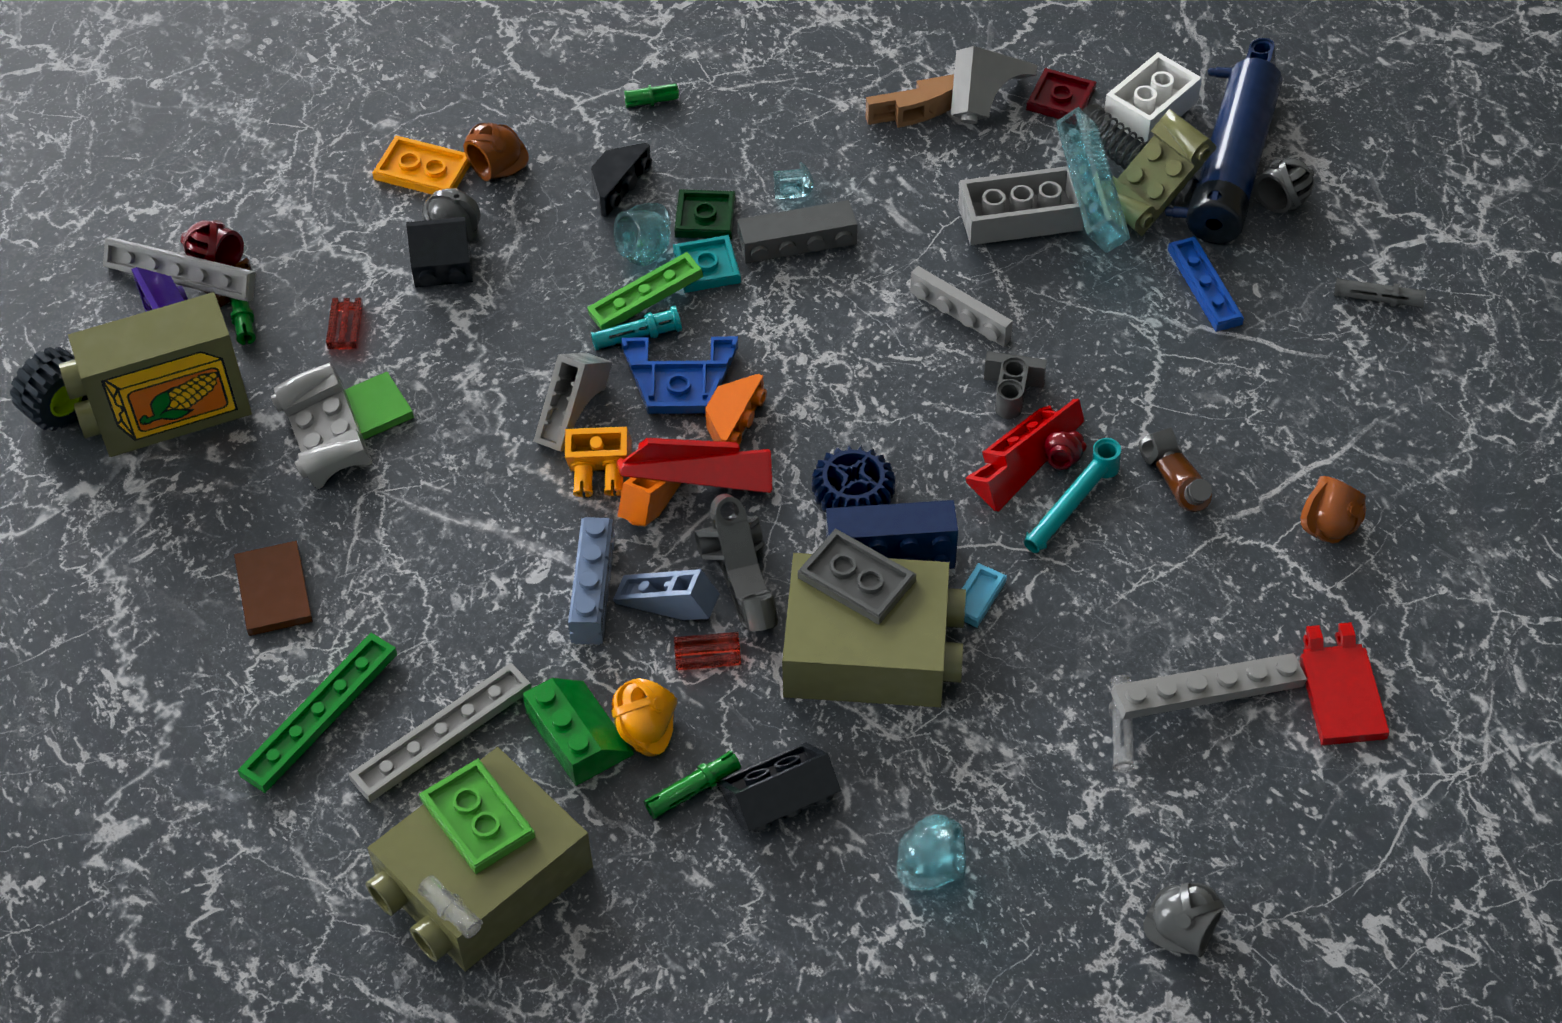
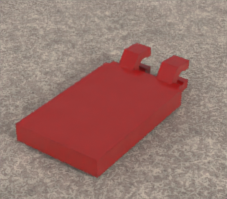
[1299,622,1390,746]

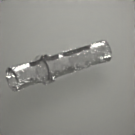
[1108,675,1134,773]

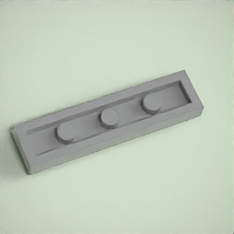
[910,266,1013,347]

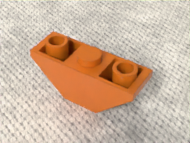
[705,374,767,446]

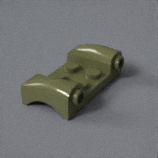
[1095,109,1217,236]

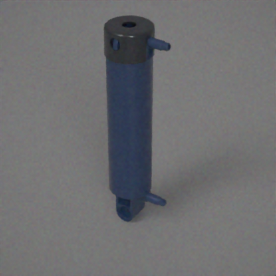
[1165,38,1283,244]

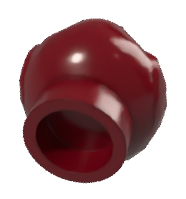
[1044,431,1087,470]

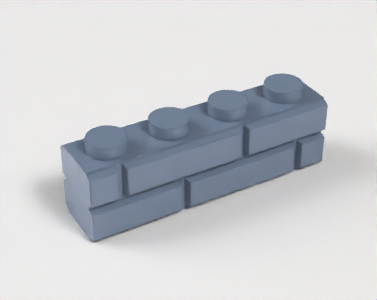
[568,517,615,645]

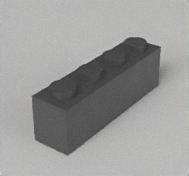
[737,200,857,264]

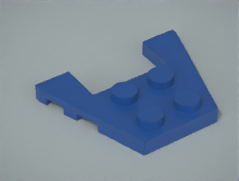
[622,336,738,414]

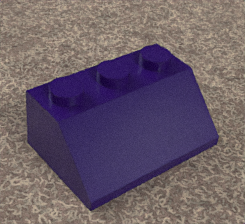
[131,267,188,312]

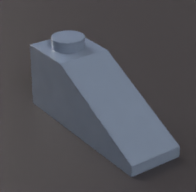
[613,569,720,620]

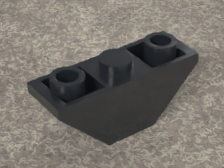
[591,143,652,217]

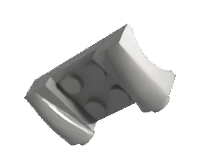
[271,362,373,490]

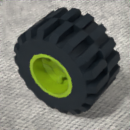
[10,347,88,431]

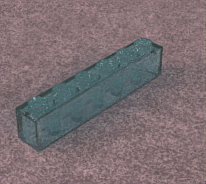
[1056,106,1130,254]

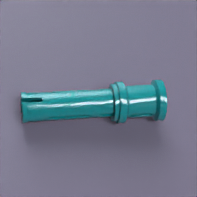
[591,305,682,351]

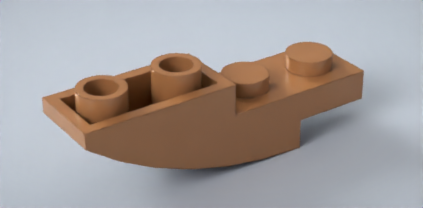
[866,74,954,128]

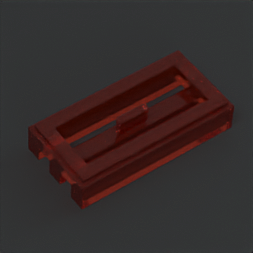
[326,298,363,349]
[674,632,741,670]

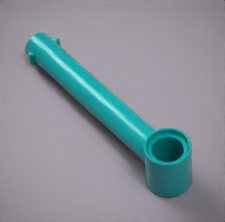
[1023,438,1121,553]

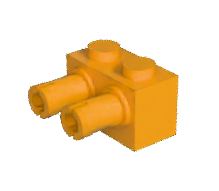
[565,426,632,497]

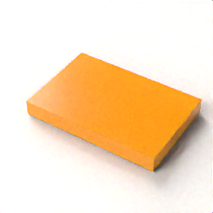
[372,135,471,194]

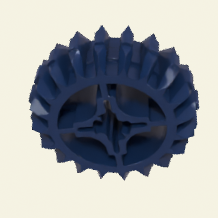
[812,445,895,513]

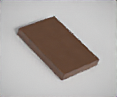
[234,540,313,636]

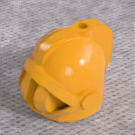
[611,678,677,757]

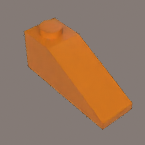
[618,477,681,527]

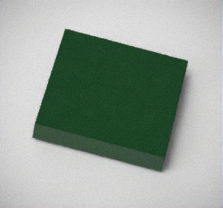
[674,189,736,239]

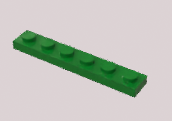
[238,632,397,793]

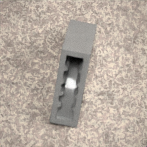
[950,46,1037,124]
[533,352,613,452]

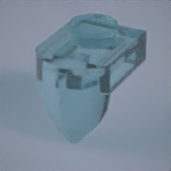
[773,162,814,199]

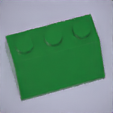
[523,678,634,786]

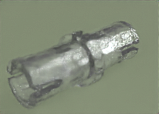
[417,875,483,939]

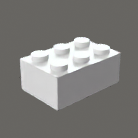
[1104,52,1202,142]

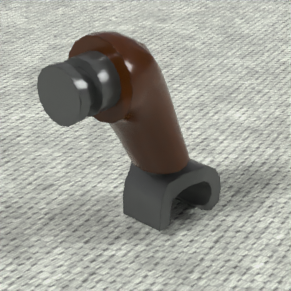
[1138,427,1212,513]

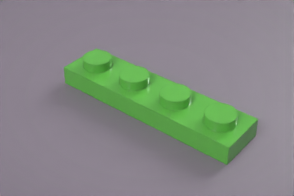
[587,252,704,330]

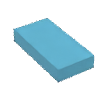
[962,563,1007,628]

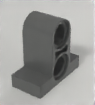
[984,351,1047,419]

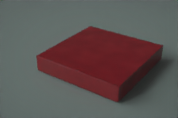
[1026,68,1097,124]

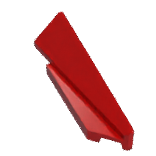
[965,399,1084,512]
[616,438,772,493]

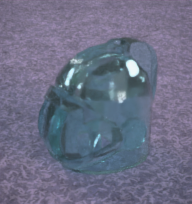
[613,203,671,266]
[897,814,966,891]

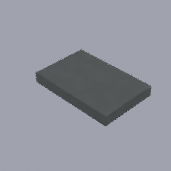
[798,528,916,625]

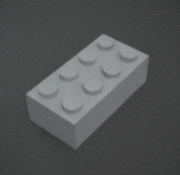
[958,166,1085,245]

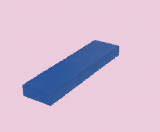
[1168,236,1244,332]

